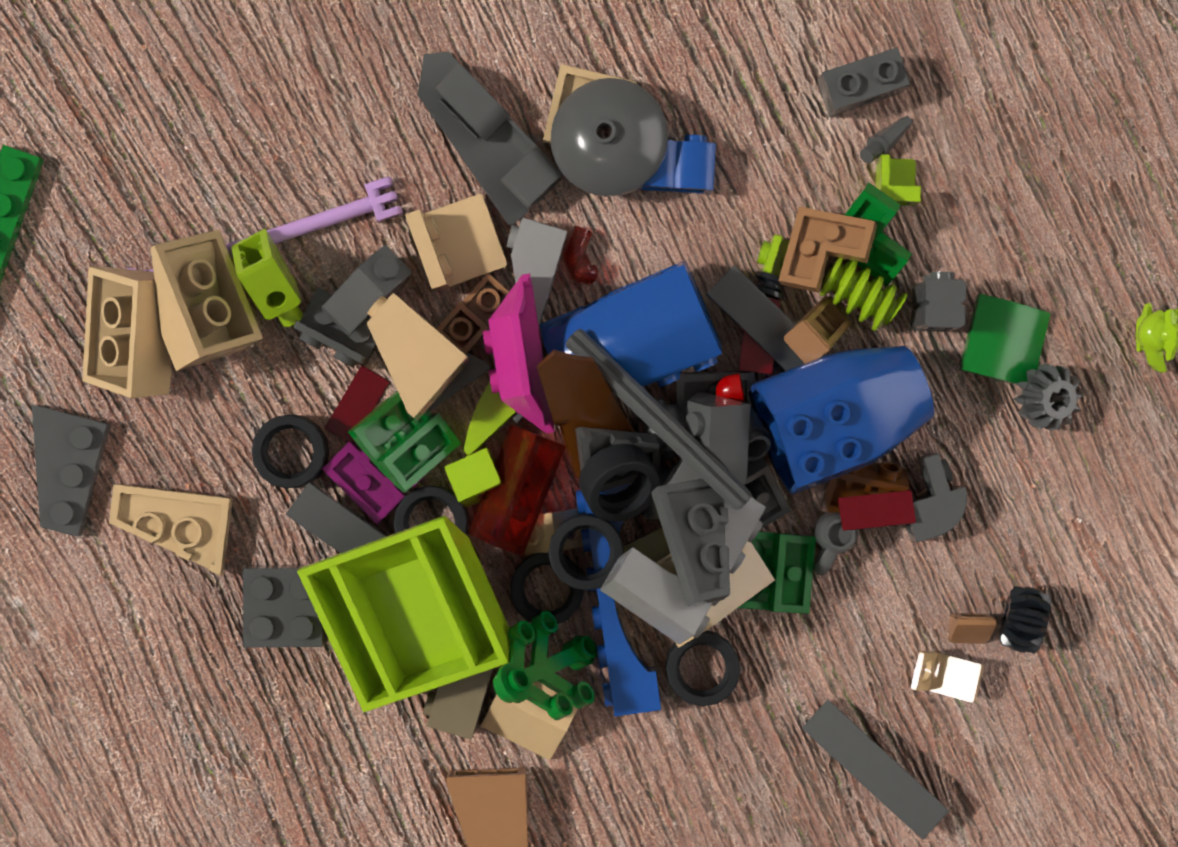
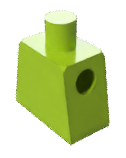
[231,228,303,327]

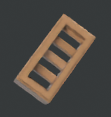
[784,296,851,363]

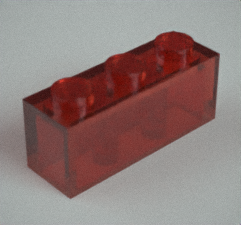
[468,425,566,556]

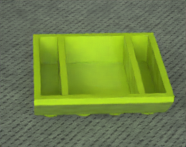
[297,516,510,713]

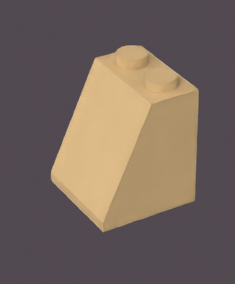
[367,293,469,421]

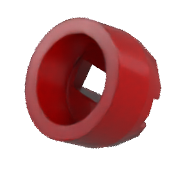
[716,373,745,403]

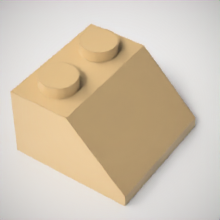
[481,661,577,760]

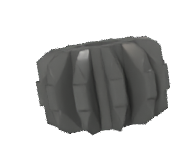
[1014,364,1084,431]

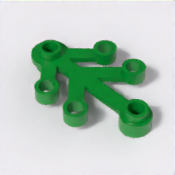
[493,611,598,720]

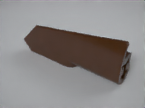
[537,350,635,478]

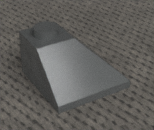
[685,392,751,484]

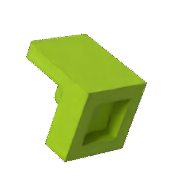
[875,154,921,206]
[444,447,502,508]

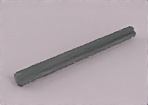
[566,329,752,510]

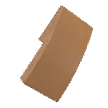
[436,273,510,355]

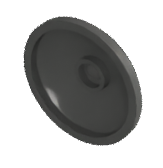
[551,78,668,197]

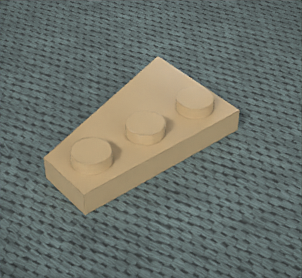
[109,484,233,576]

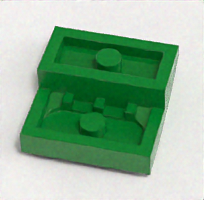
[959,294,1051,385]
[348,390,461,492]
[738,531,816,614]

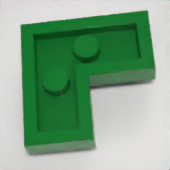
[844,182,912,286]

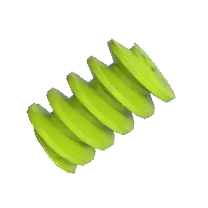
[820,257,908,332]

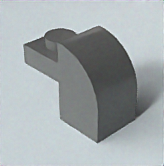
[905,453,967,543]

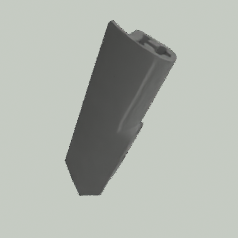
[418,52,564,226]

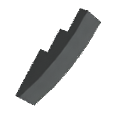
[706,265,826,372]
[285,482,389,553]
[802,699,950,840]

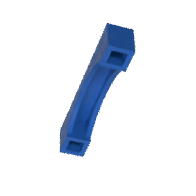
[576,483,661,716]

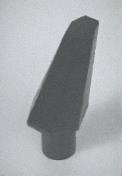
[860,116,912,163]

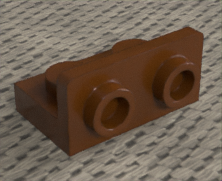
[820,461,909,527]

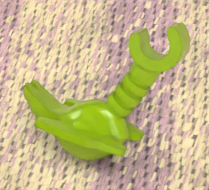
[1136,303,1178,373]

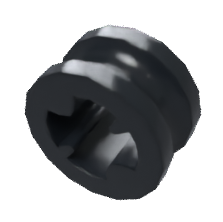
[755,271,788,301]

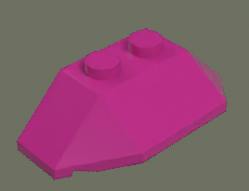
[483,273,555,433]

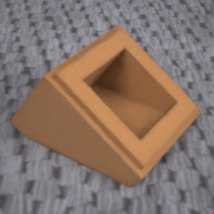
[949,613,996,644]

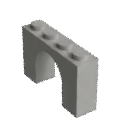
[600,459,766,644]

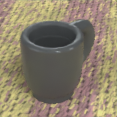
[813,512,859,576]

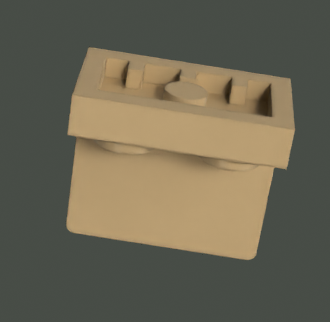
[405,194,507,292]

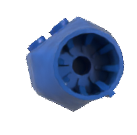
[539,260,722,392]
[748,346,934,495]

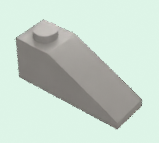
[506,217,568,328]

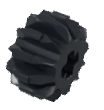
[999,586,1051,654]

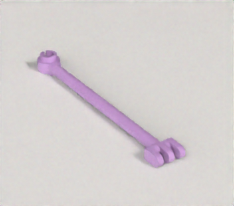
[126,177,403,272]

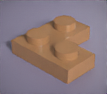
[778,207,877,293]

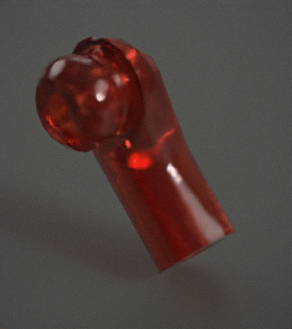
[563,226,599,284]

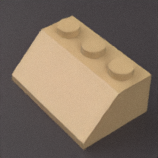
[82,266,172,398]

